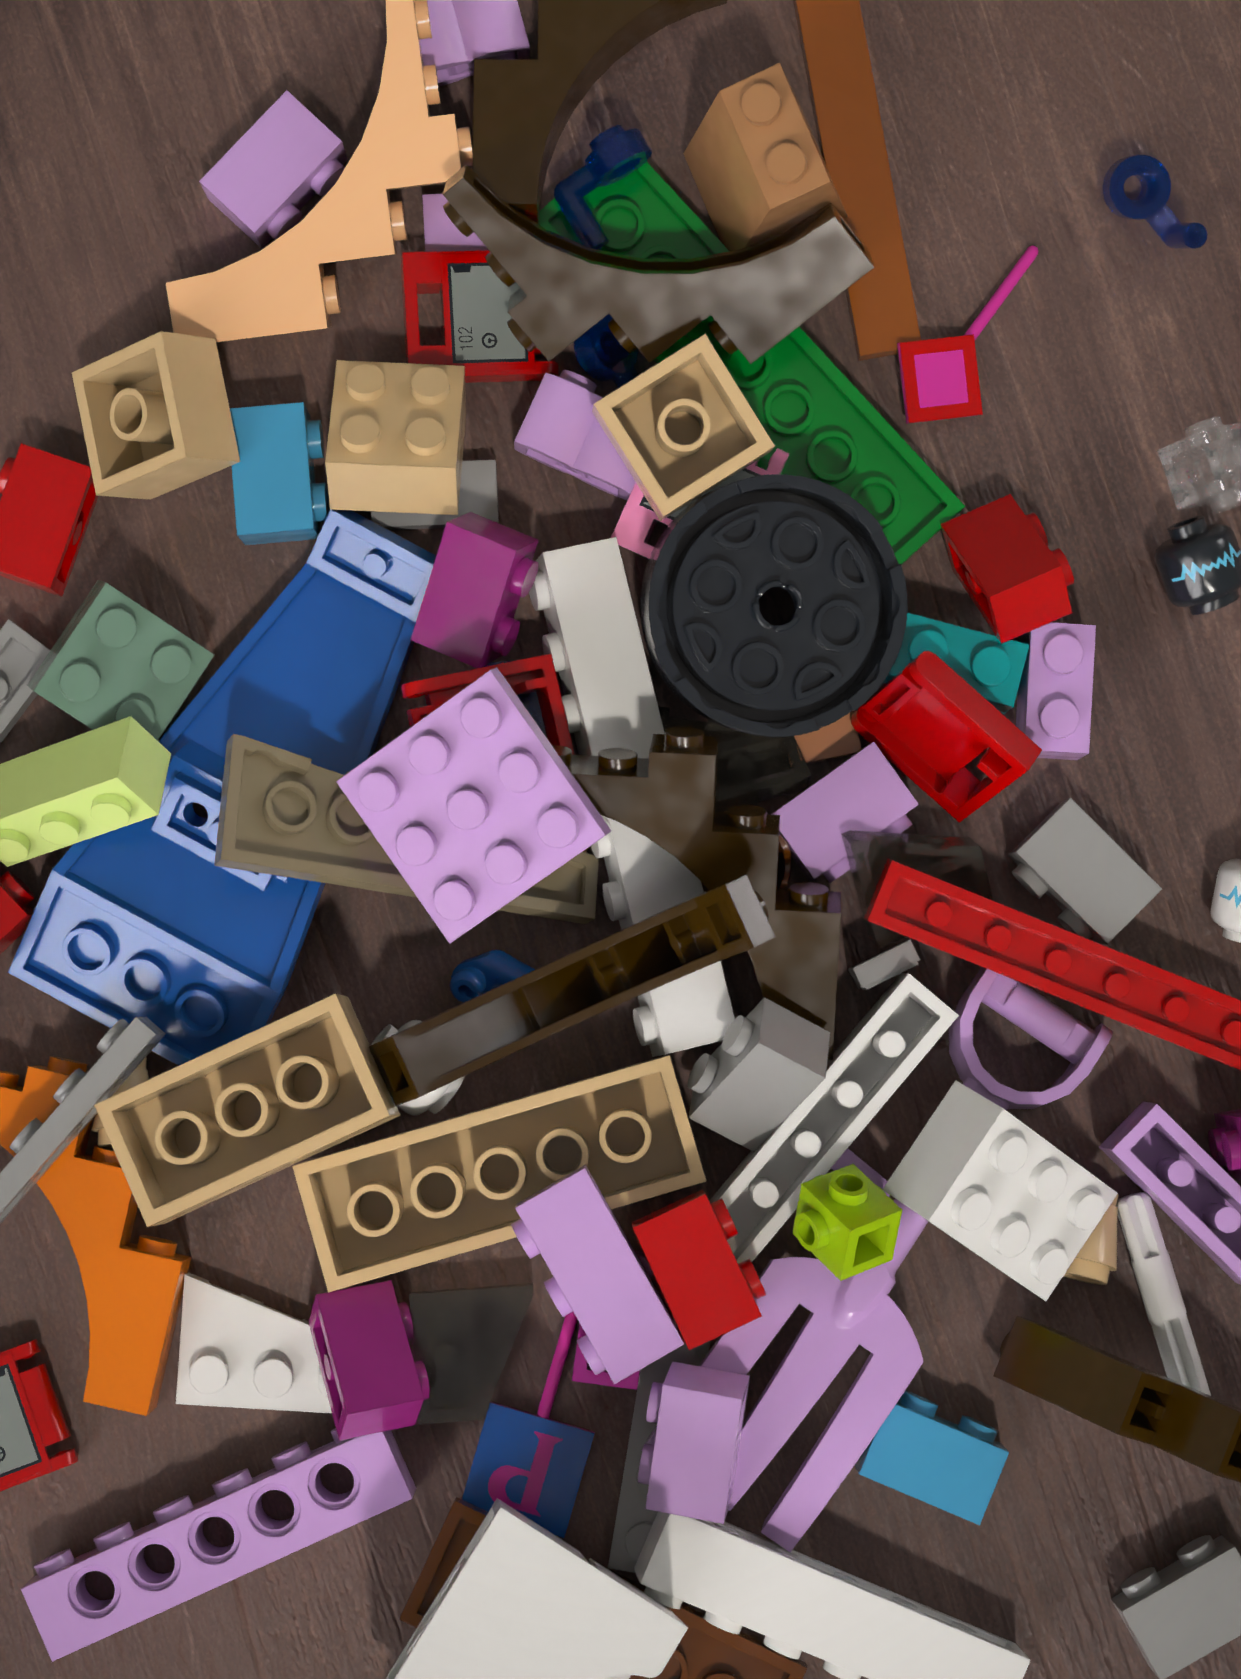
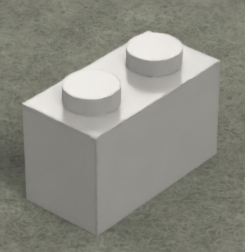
[1008,798,1162,944]
[687,997,830,1152]
[1111,1535,1241,1679]

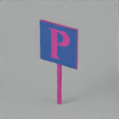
[462,1312,595,1538]

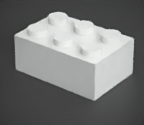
[882,1080,1118,1301]

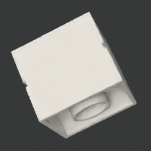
[385,1498,688,1679]

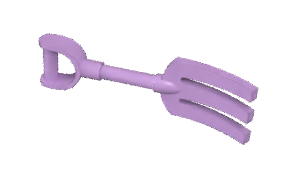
[641,967,1113,1552]

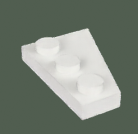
[176,1272,332,1413]

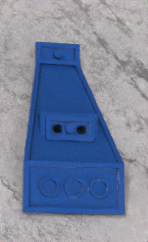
[8,510,436,1065]

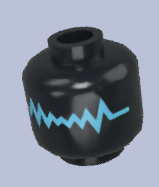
[1154,515,1241,615]

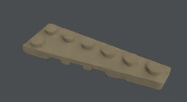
[214,734,599,924]

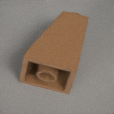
[683,63,848,251]

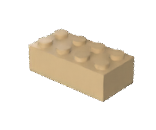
[94,994,400,1227]

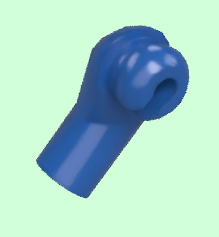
[450,950,535,1003]

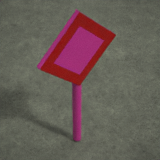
[897,246,1039,424]

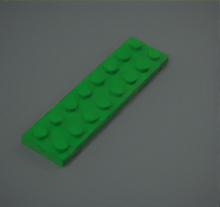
[539,136,965,566]

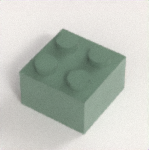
[27,580,214,741]

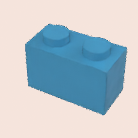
[230,402,329,545]
[854,1390,1009,1525]

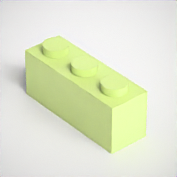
[0,716,171,867]

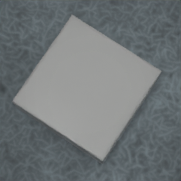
[848,940,920,990]

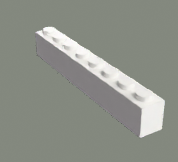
[529,537,735,1057]

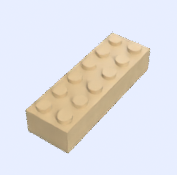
[292,1054,706,1293]

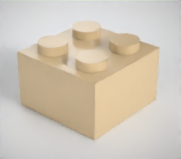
[72,331,240,500]
[592,334,775,521]
[325,360,466,515]

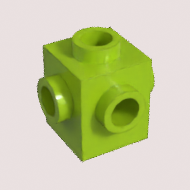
[793,1164,902,1281]

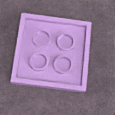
[336,667,611,943]

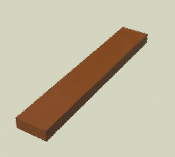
[793,0,921,361]

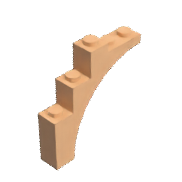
[166,0,473,342]

